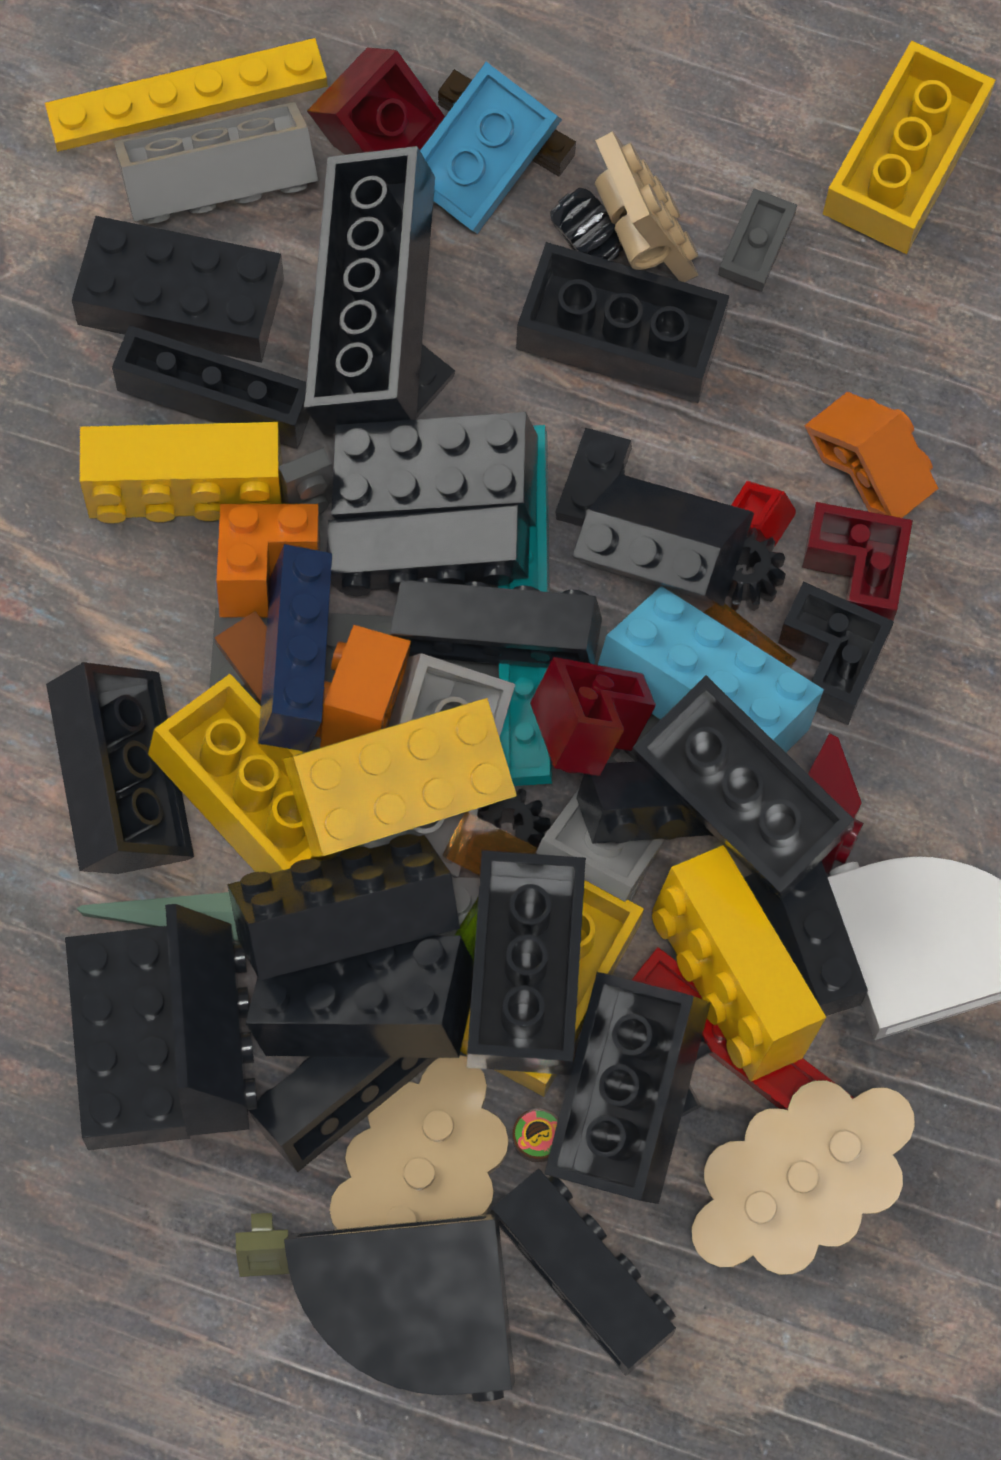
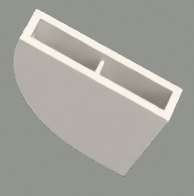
[828,857,1001,1040]

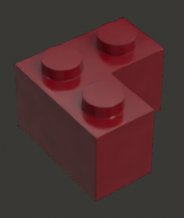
[802,502,913,621]
[530,657,656,776]

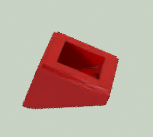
[731,481,796,547]

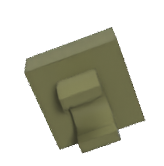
[235,1213,289,1277]

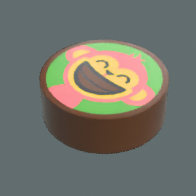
[512,1108,559,1162]

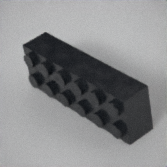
[304,146,435,435]

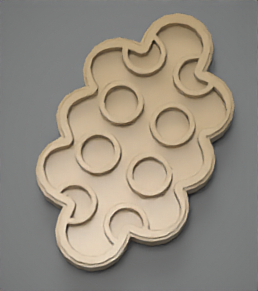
[329,1055,509,1229]
[692,1081,915,1275]

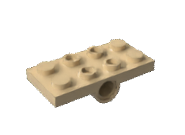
[595,131,698,282]

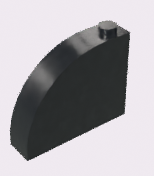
[284,1214,515,1402]

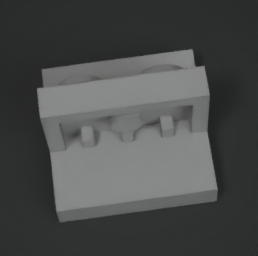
[536,787,666,902]

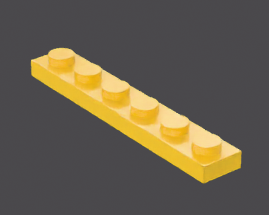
[45,38,328,152]

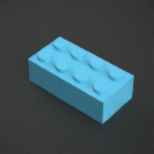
[598,586,824,752]

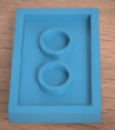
[420,62,562,234]

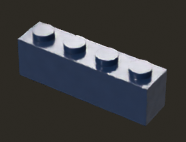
[258,544,332,752]

